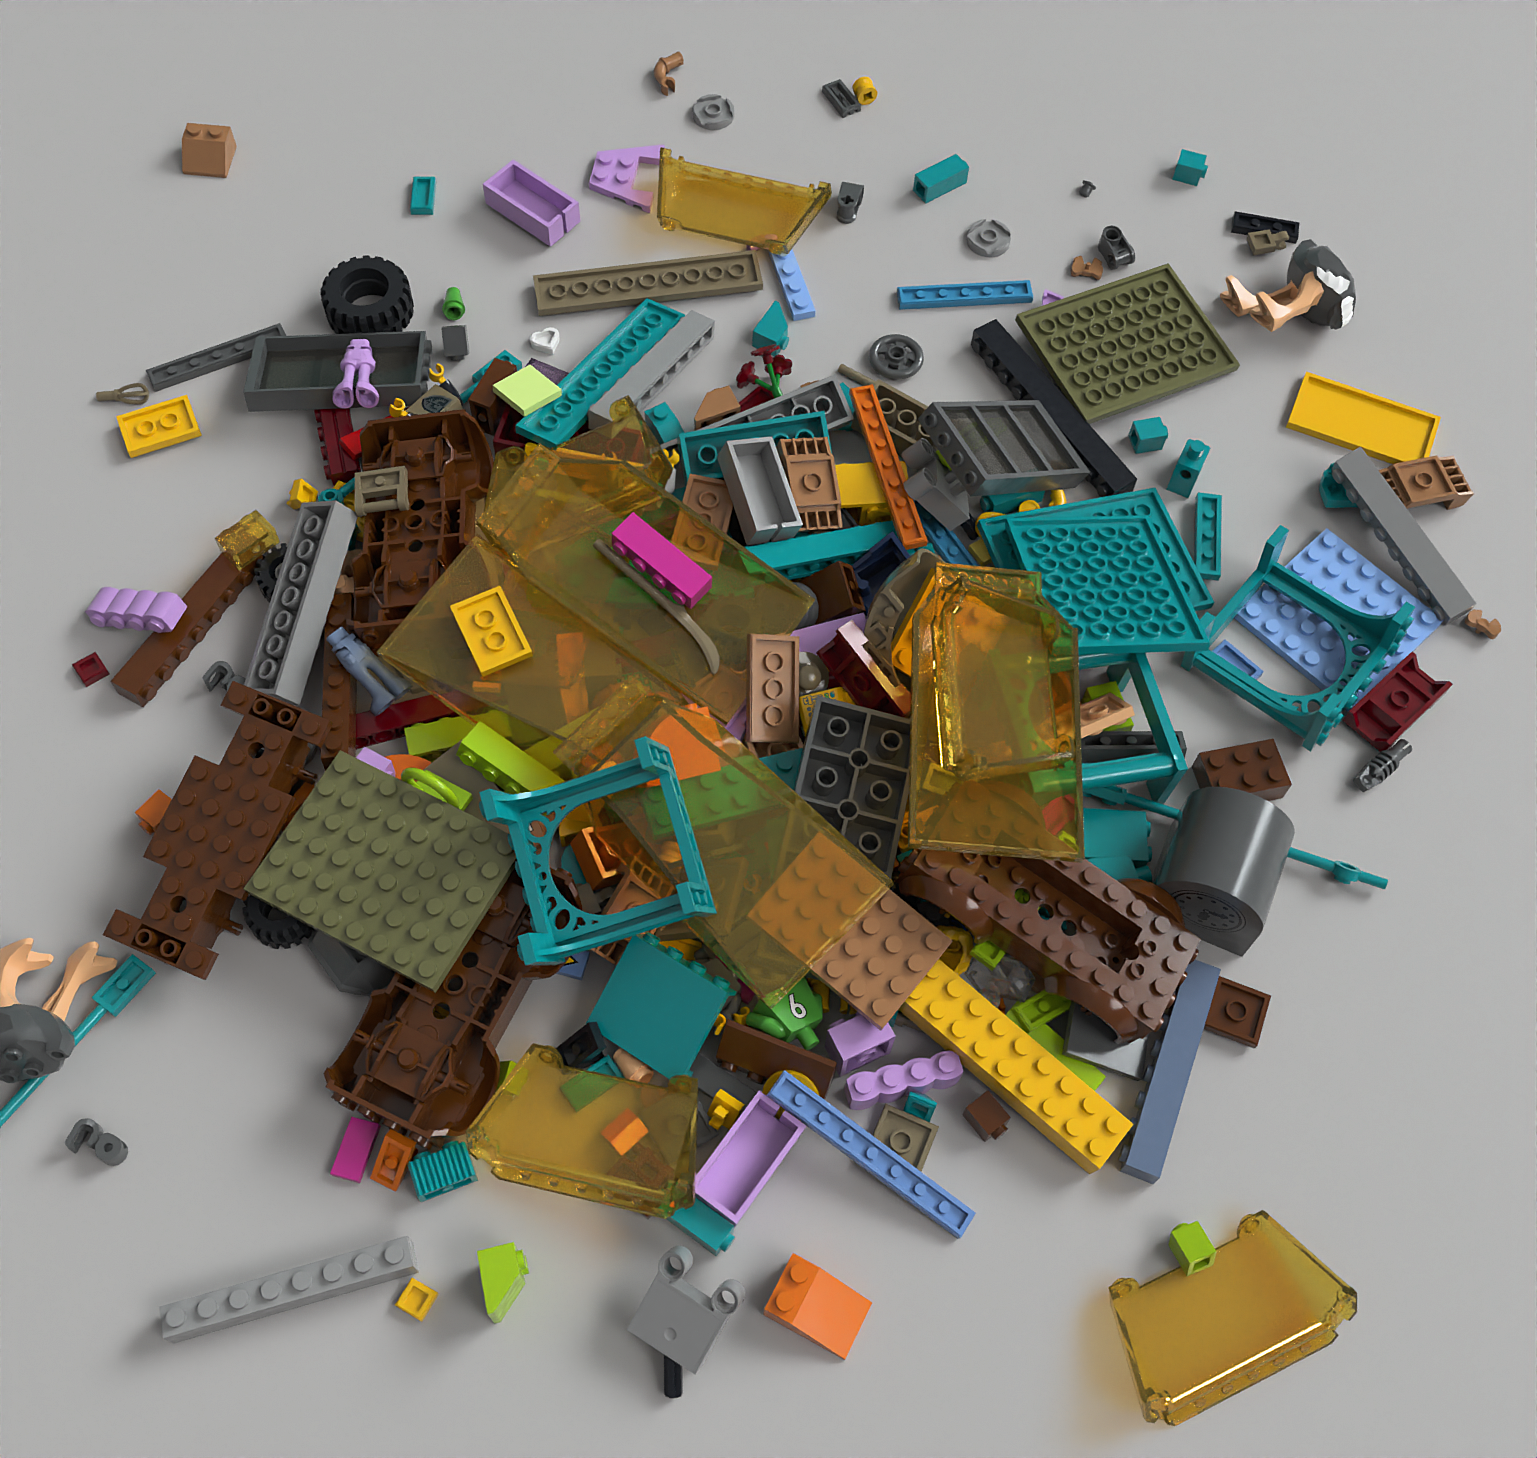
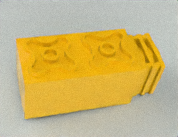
[835,461,908,526]

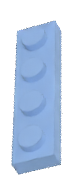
[769,244,816,321]

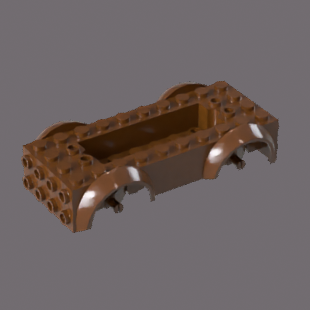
[347,409,495,657]
[895,777,1201,1044]
[323,864,583,1150]

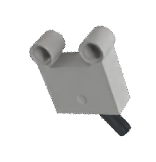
[902,438,979,540]
[627,1246,745,1398]

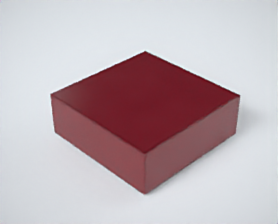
[72,652,110,687]

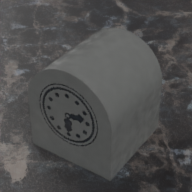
[1151,787,1295,957]

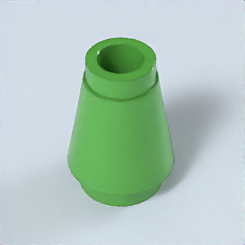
[442,287,465,320]

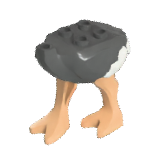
[1220,239,1356,332]
[0,938,117,1083]

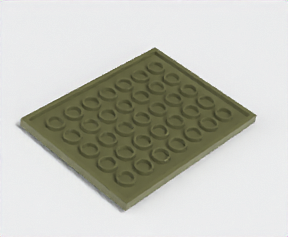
[1015,263,1240,424]
[244,750,517,993]

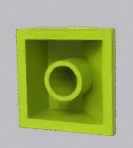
[477,1242,529,1324]

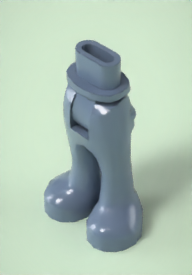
[326,627,413,717]

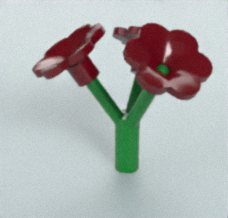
[736,344,792,399]

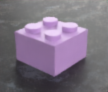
[824,1012,895,1077]

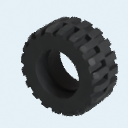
[320,255,414,334]

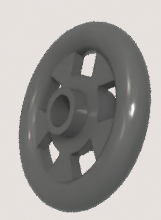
[869,334,924,380]

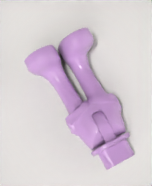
[332,339,379,409]

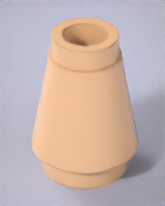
[613,1048,654,1089]

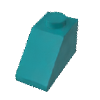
[752,301,789,356]

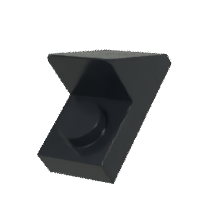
[554,1022,607,1076]

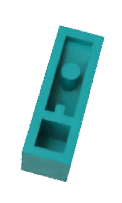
[644,402,685,446]

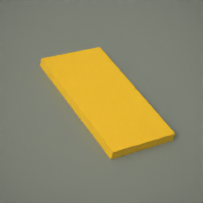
[1286,371,1441,464]

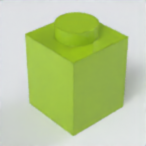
[1168,1221,1217,1276]

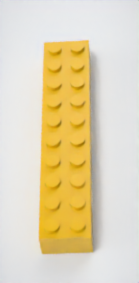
[898,959,1133,1174]

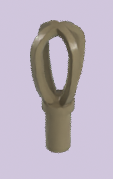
[96,383,149,404]

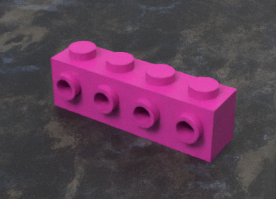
[612,512,712,609]

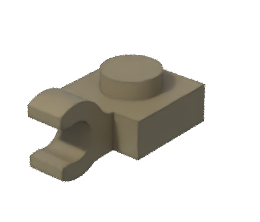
[1247,229,1289,256]

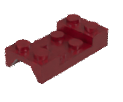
[816,620,919,718]
[1342,651,1453,752]

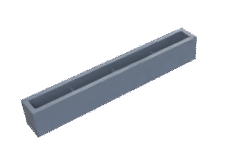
[1118,959,1221,1184]

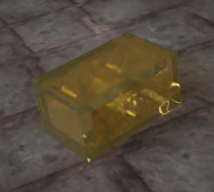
[214,510,280,570]

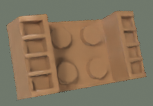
[776,437,843,533]
[1379,455,1474,510]
[584,852,680,966]

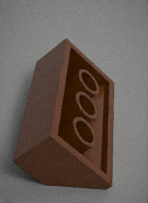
[716,1019,837,1100]

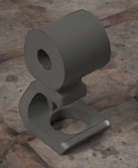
[202,661,246,692]
[65,1118,128,1166]

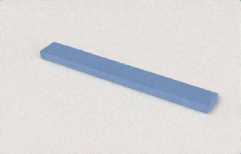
[766,1070,976,1239]

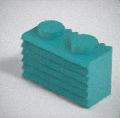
[407,1141,478,1202]

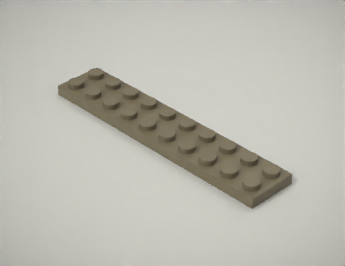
[533,250,763,316]

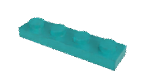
[1194,492,1222,581]

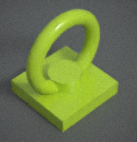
[401,767,473,811]

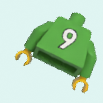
[733,977,823,1051]

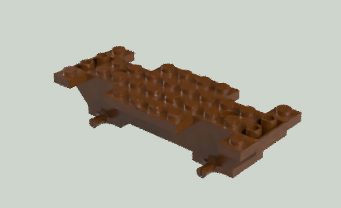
[103,681,333,980]

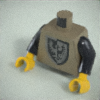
[389,363,464,417]

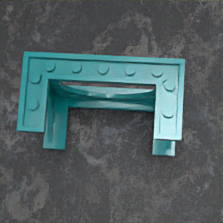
[1181,525,1415,752]
[970,650,1188,808]
[479,736,717,965]

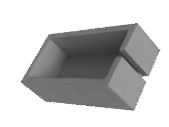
[717,436,803,545]

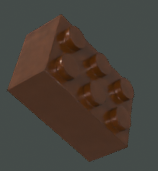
[1192,738,1292,801]

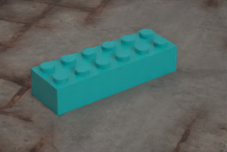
[677,411,832,487]

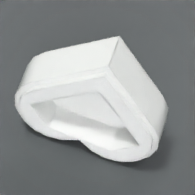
[530,327,560,355]

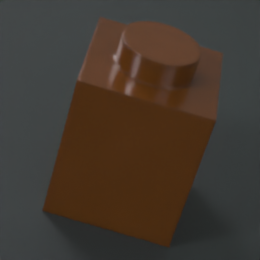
[962,1090,1011,1142]

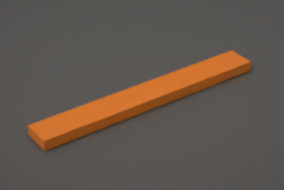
[849,384,928,550]

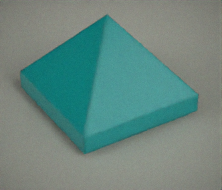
[903,1091,937,1122]

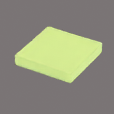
[493,365,562,417]

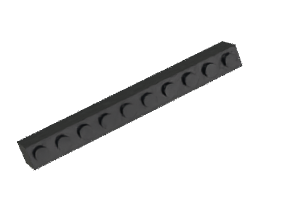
[971,319,1137,497]

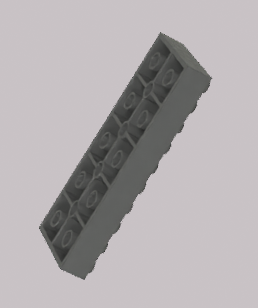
[753,695,923,981]

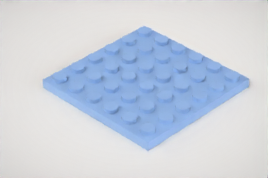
[1234,528,1444,712]

